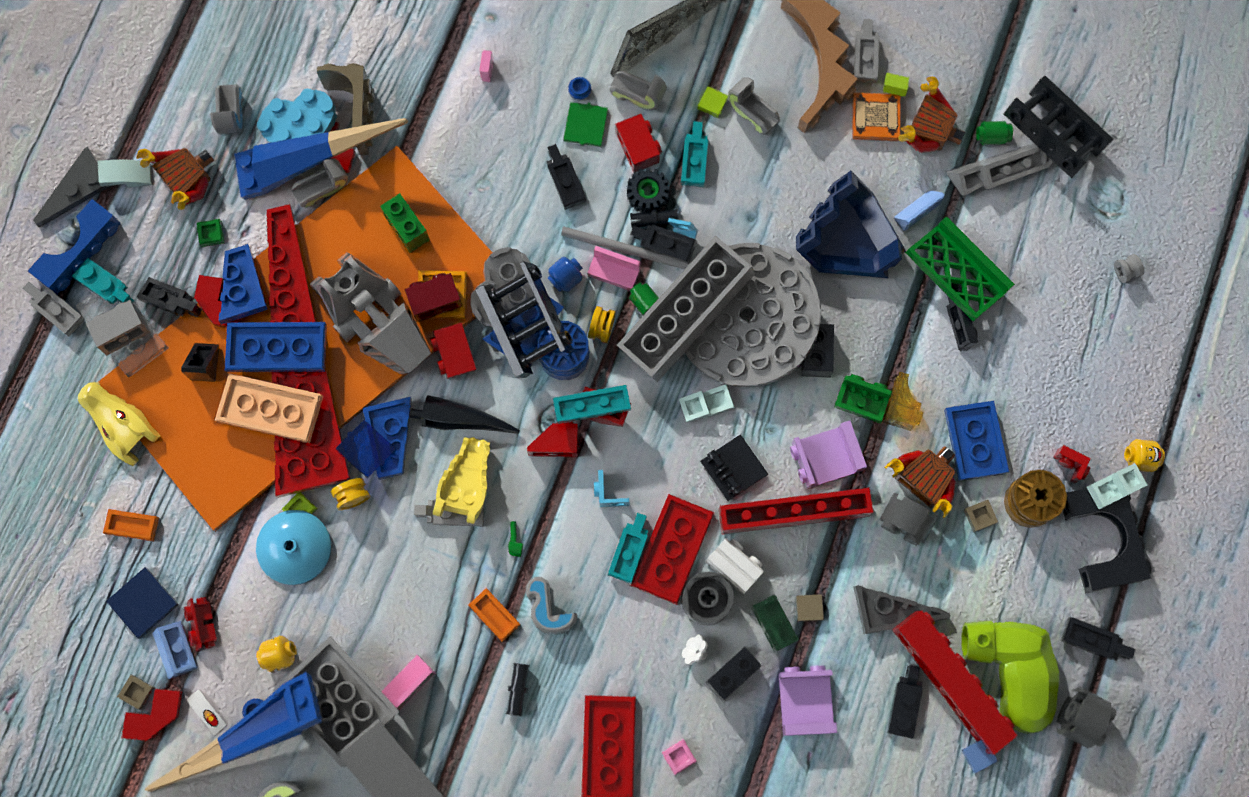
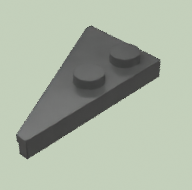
[33,147,111,228]
[853,585,951,635]

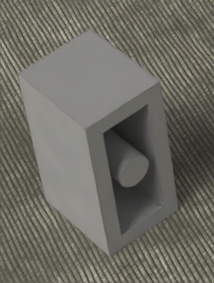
[86,300,150,356]

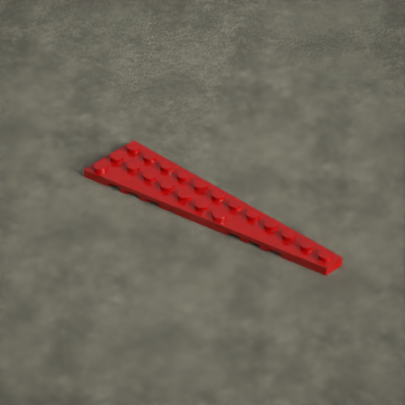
[266,204,351,498]

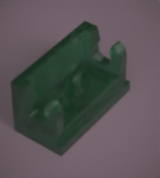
[751,595,799,653]

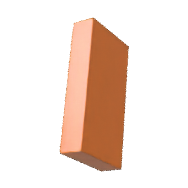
[103,509,159,542]
[468,588,521,642]

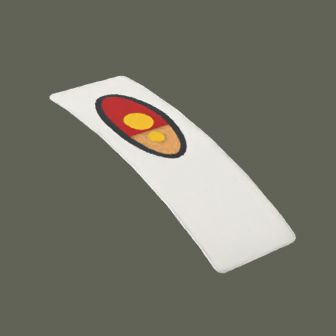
[187,690,227,735]

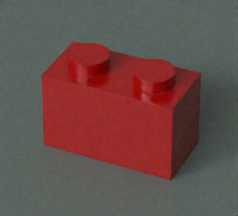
[615,114,662,173]
[430,323,476,379]

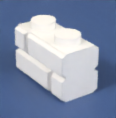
[705,538,764,596]

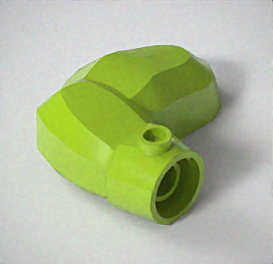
[961,620,1059,734]

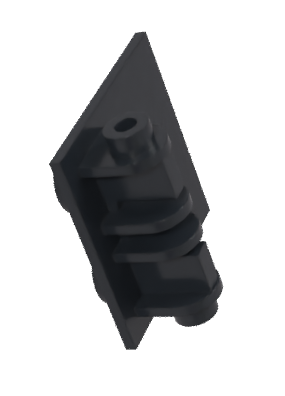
[700,434,768,501]

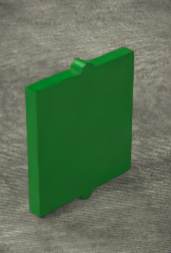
[563,102,608,147]

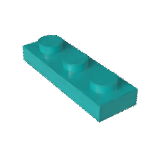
[553,385,631,424]

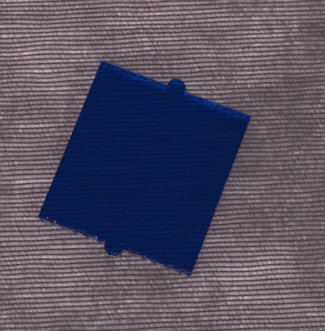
[335,420,396,478]

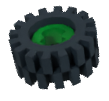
[627,168,669,213]

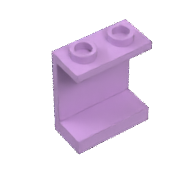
[790,421,867,489]
[779,666,837,736]

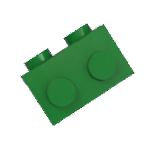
[834,374,893,423]

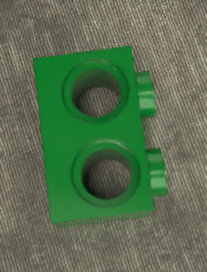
[380,193,430,253]

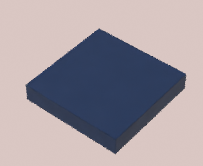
[106,567,179,639]

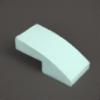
[98,160,152,187]
[679,384,735,422]
[1087,463,1147,509]

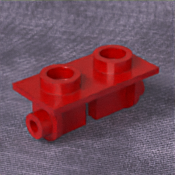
[184,597,217,652]

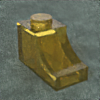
[883,372,923,431]

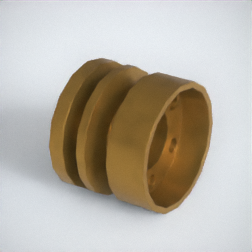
[1004,469,1067,528]

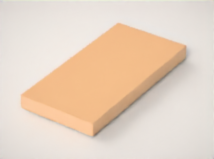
[215,373,323,443]

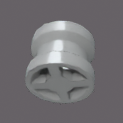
[1114,254,1144,283]

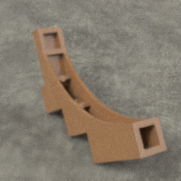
[781,0,858,133]

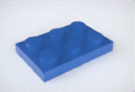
[944,401,1009,481]

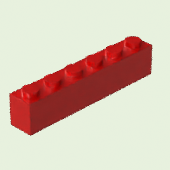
[718,488,873,535]
[892,610,1018,755]

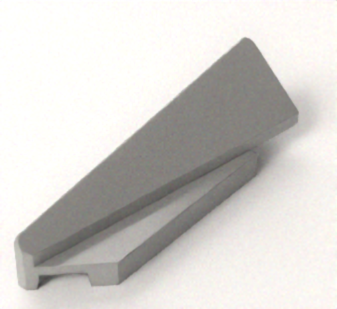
[947,143,1053,196]

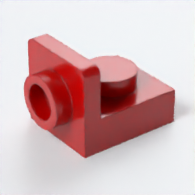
[1053,445,1091,484]

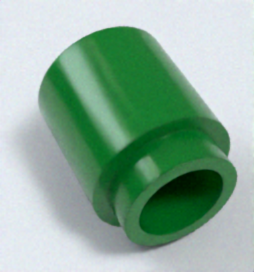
[976,121,1013,145]
[629,283,659,316]

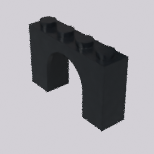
[1063,488,1152,593]

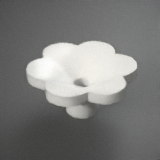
[682,635,708,665]

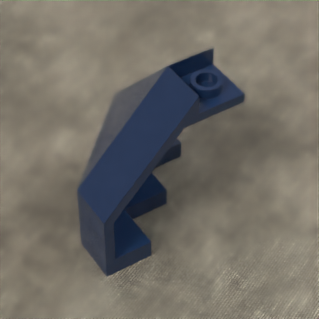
[796,170,906,278]

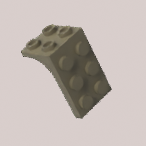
[317,63,375,155]

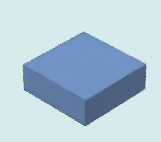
[961,740,998,773]

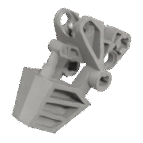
[310,253,431,374]

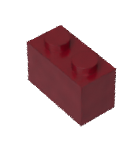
[404,273,463,322]

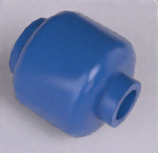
[547,257,583,292]

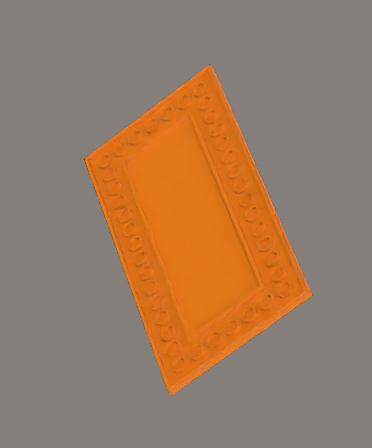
[98,146,493,532]

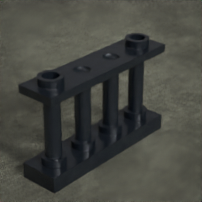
[1003,75,1114,179]
[475,261,574,378]

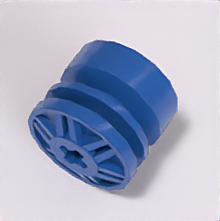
[537,321,589,380]

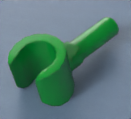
[508,521,523,557]

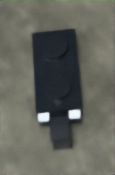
[546,144,587,210]
[630,225,697,264]
[136,277,203,318]
[946,283,978,351]
[1061,617,1136,661]
[887,665,923,739]

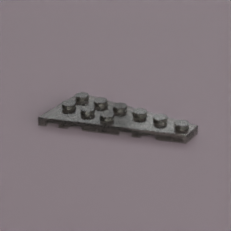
[610,0,727,78]

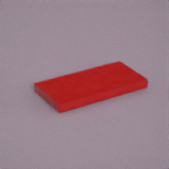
[631,494,714,605]
[582,695,636,797]

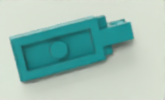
[681,121,708,187]
[72,258,135,304]
[607,512,648,584]

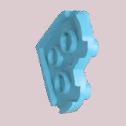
[257,88,337,143]

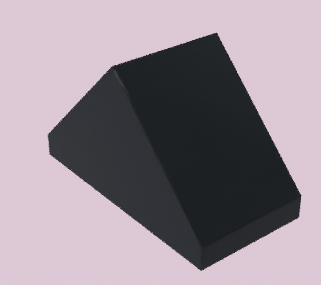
[181,343,219,382]

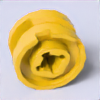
[588,306,616,343]
[330,478,371,511]

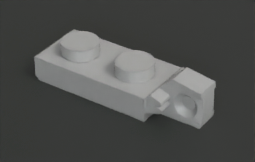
[853,19,879,83]
[22,282,85,337]
[414,499,484,527]

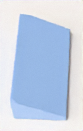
[894,191,945,230]
[153,621,197,679]

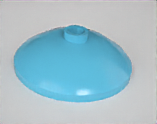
[256,510,331,585]

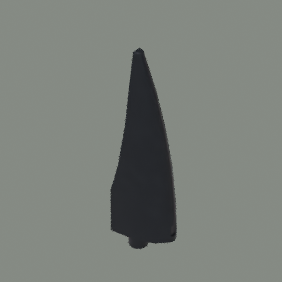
[410,395,520,434]

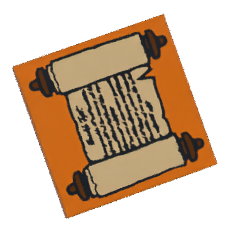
[852,93,900,141]

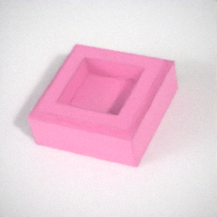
[479,50,494,82]
[661,739,697,775]

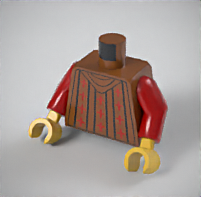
[898,77,965,153]
[136,148,214,210]
[885,447,956,518]

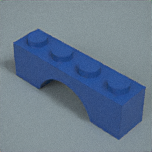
[28,199,121,295]

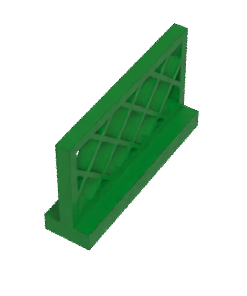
[905,217,1015,322]

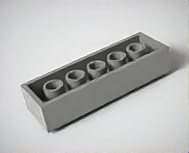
[617,235,756,382]

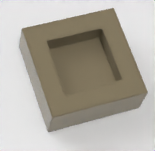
[964,500,998,532]
[796,595,824,622]
[117,674,155,710]

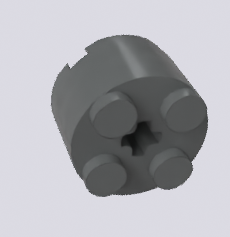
[879,493,939,546]
[682,572,734,626]
[1056,687,1117,748]

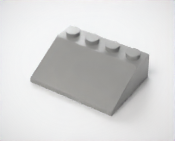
[272,636,400,767]

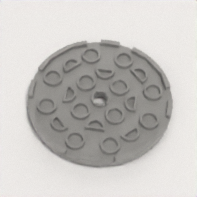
[685,243,821,387]

